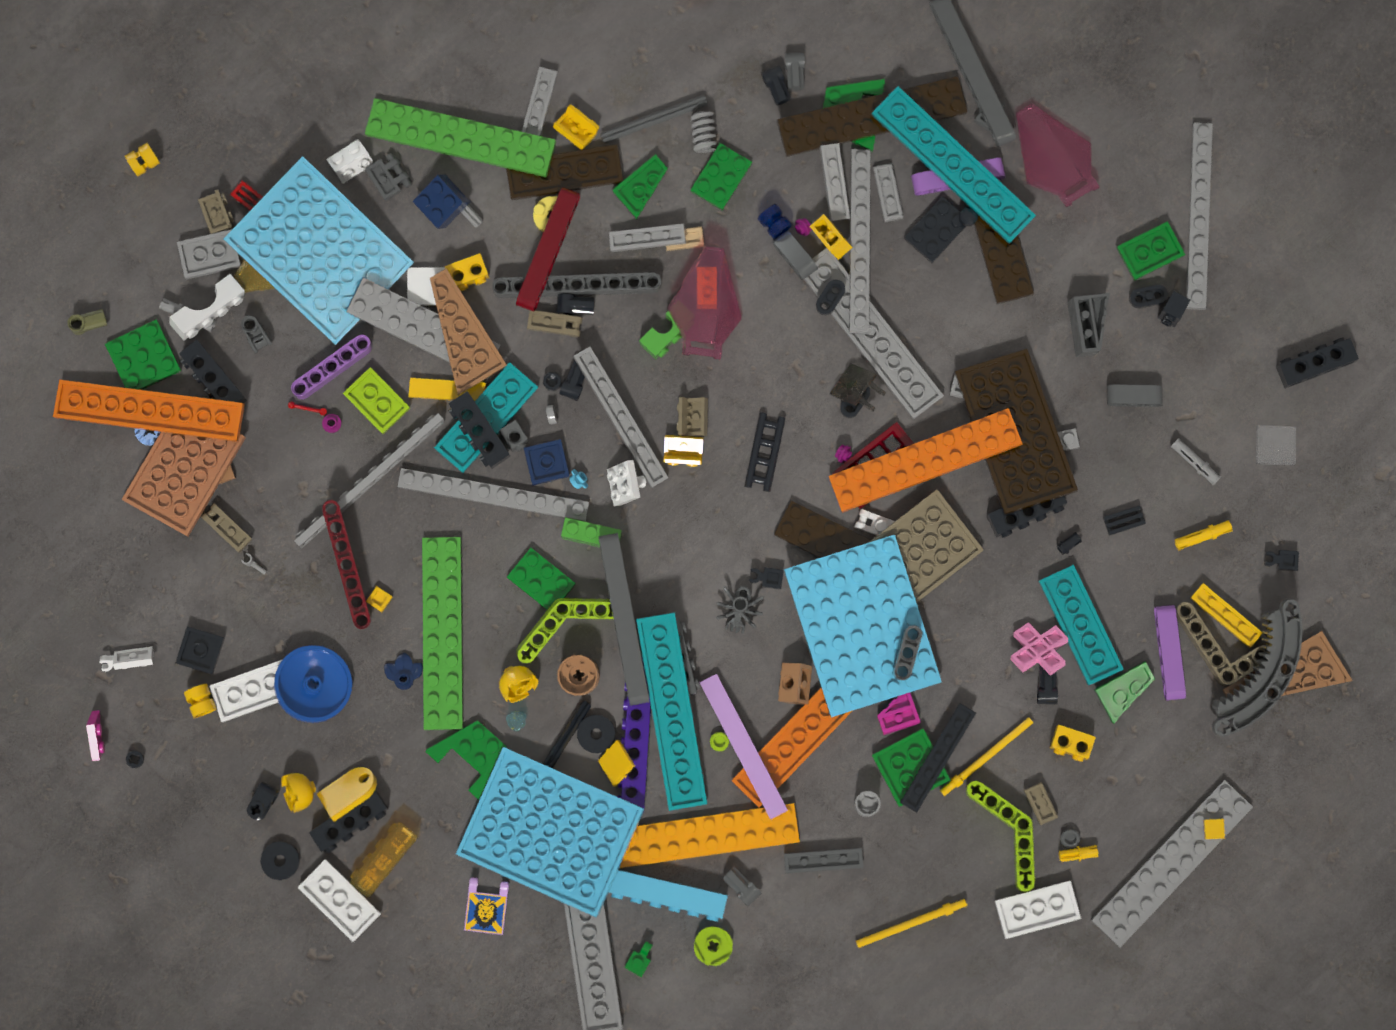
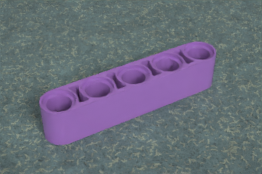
[911,158,1005,195]
[291,335,372,399]
[1154,605,1186,701]

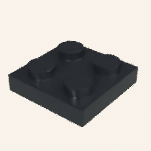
[175,626,225,675]

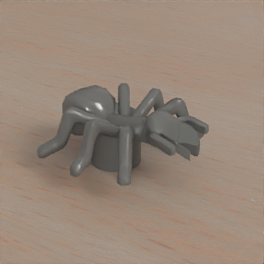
[716,586,764,634]

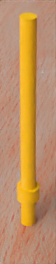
[939,717,1033,796]
[856,899,967,948]

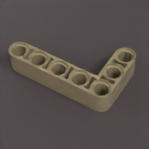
[1175,602,1265,686]

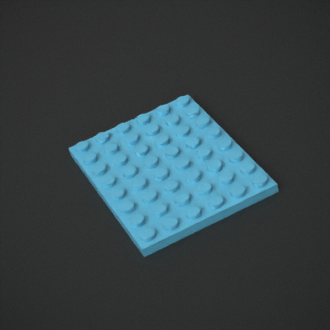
[223,156,414,345]
[784,535,942,717]
[456,747,644,917]

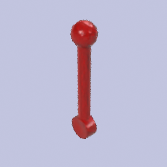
[288,401,327,416]

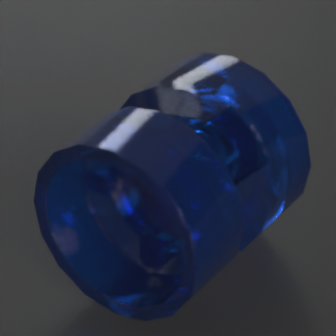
[757,204,793,240]

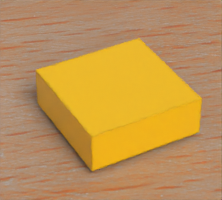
[366,586,393,612]
[1203,819,1225,839]

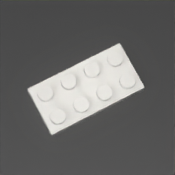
[209,660,282,723]
[298,859,381,942]
[995,881,1081,939]

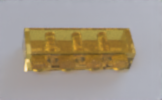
[350,822,419,898]

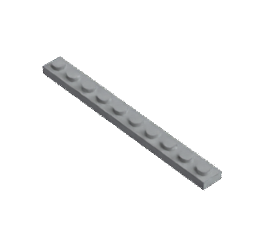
[1186,123,1213,310]
[849,149,870,334]
[294,413,445,549]
[397,468,589,522]

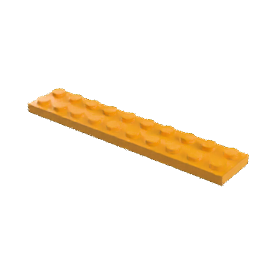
[619,803,800,868]

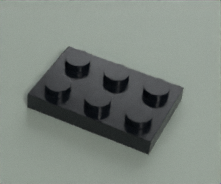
[904,196,967,263]

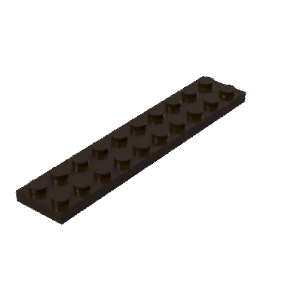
[777,76,967,157]

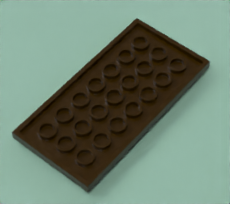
[954,349,1078,515]

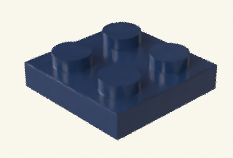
[524,439,570,486]

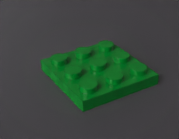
[105,319,181,390]
[872,729,950,807]

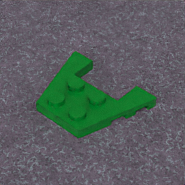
[823,79,885,152]
[425,720,507,800]

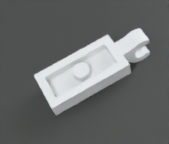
[100,647,154,671]

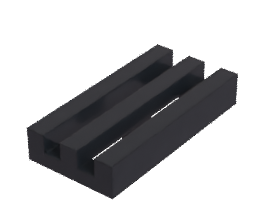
[1103,506,1146,536]

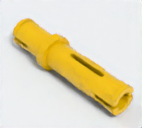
[1174,520,1233,551]

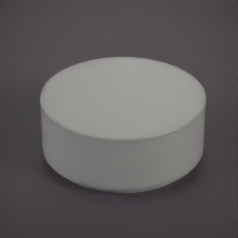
[546,405,557,425]

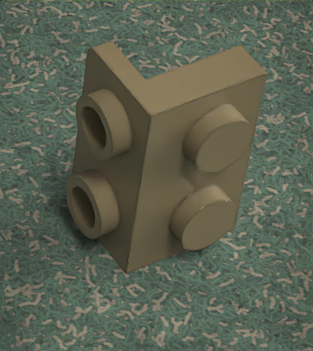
[198,189,234,234]
[677,397,708,437]

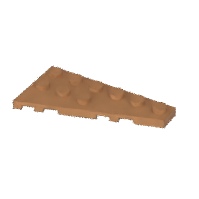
[430,269,507,395]
[1222,631,1353,697]

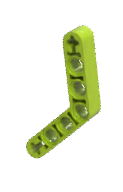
[516,598,613,663]
[966,781,1035,892]

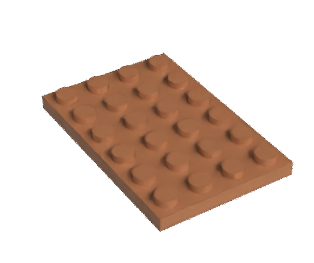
[122,432,246,537]

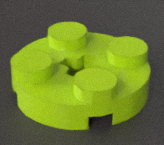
[694,927,733,966]

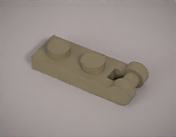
[527,311,583,337]
[201,503,253,553]

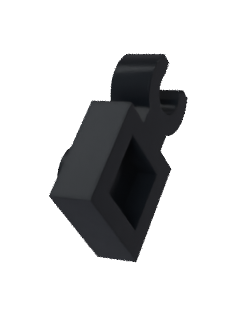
[1264,550,1299,571]
[749,567,784,590]

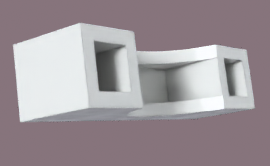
[169,274,244,341]

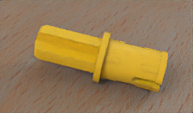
[1059,845,1098,862]

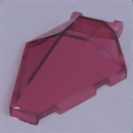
[1016,104,1099,207]
[667,246,742,360]

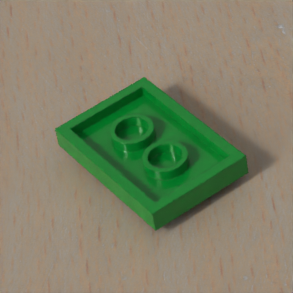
[691,143,752,211]
[1117,221,1185,281]
[507,548,576,610]

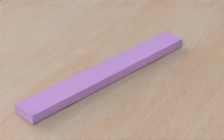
[700,674,788,819]

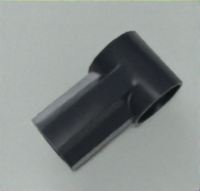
[761,65,791,106]
[556,294,594,316]
[559,360,585,401]
[1037,666,1058,705]

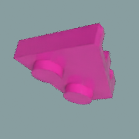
[877,692,920,735]
[86,710,105,761]

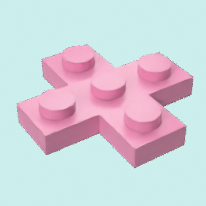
[1011,622,1068,676]

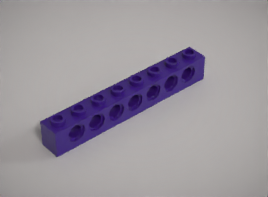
[618,656,651,813]

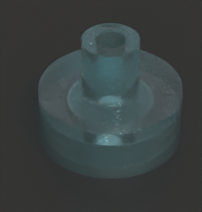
[506,711,527,731]

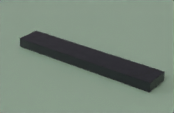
[900,703,976,813]

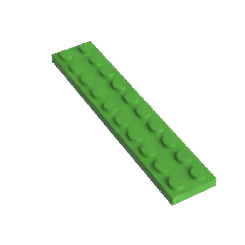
[365,98,556,177]
[422,537,463,730]

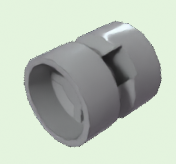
[854,791,881,817]

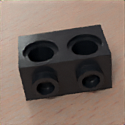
[1158,291,1190,327]

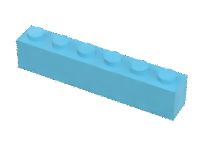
[609,870,727,922]

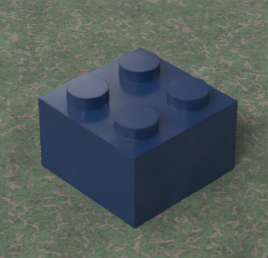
[412,174,471,229]

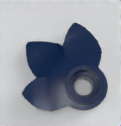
[384,653,423,690]

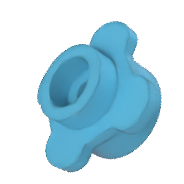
[570,469,588,489]

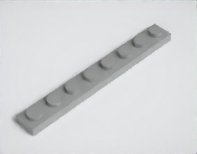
[573,347,668,488]

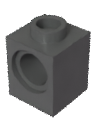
[500,420,529,452]

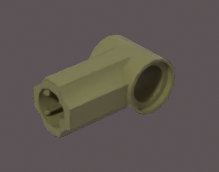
[68,309,107,335]

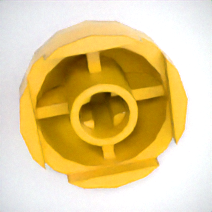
[499,666,538,703]
[281,773,316,813]

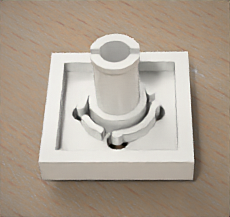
[607,460,646,506]

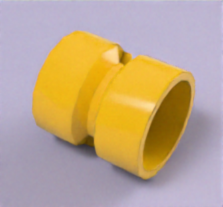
[125,143,160,177]
[184,684,217,718]

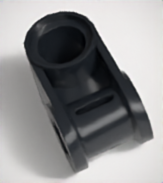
[247,782,280,820]

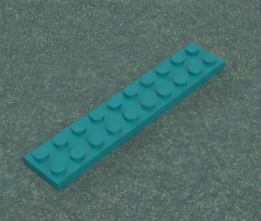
[871,86,1036,244]
[636,612,707,811]

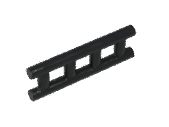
[744,413,786,492]

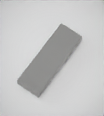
[873,163,903,223]

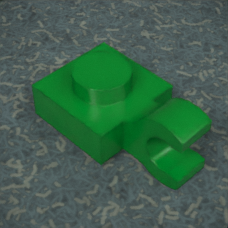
[624,941,653,977]

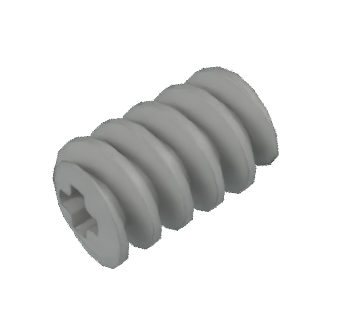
[691,111,717,153]

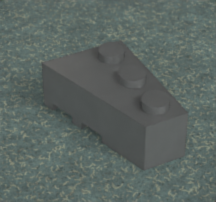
[1067,293,1110,357]

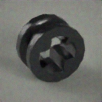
[126,751,144,768]

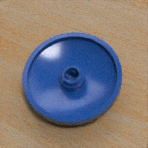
[274,645,352,723]

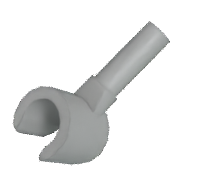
[241,553,267,575]

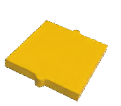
[598,740,635,787]

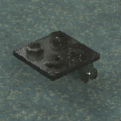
[830,363,886,412]

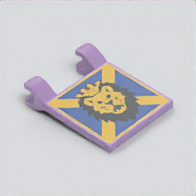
[464,878,509,935]

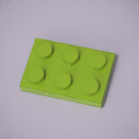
[343,367,411,434]

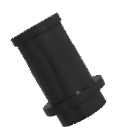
[1056,532,1082,555]

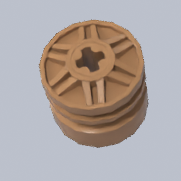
[557,655,600,696]

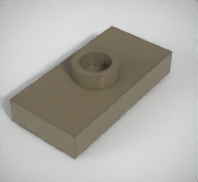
[1023,782,1058,826]

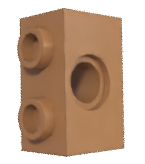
[778,663,812,705]

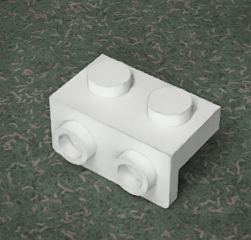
[326,139,374,183]

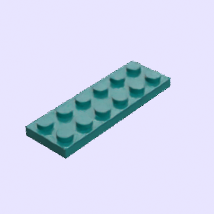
[434,362,539,473]
[1038,565,1124,686]

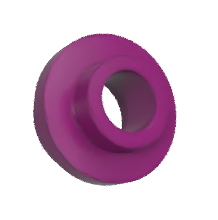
[795,218,812,236]
[322,414,341,433]
[835,444,852,463]

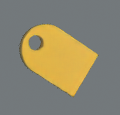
[317,767,377,821]

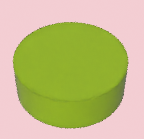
[710,732,729,752]

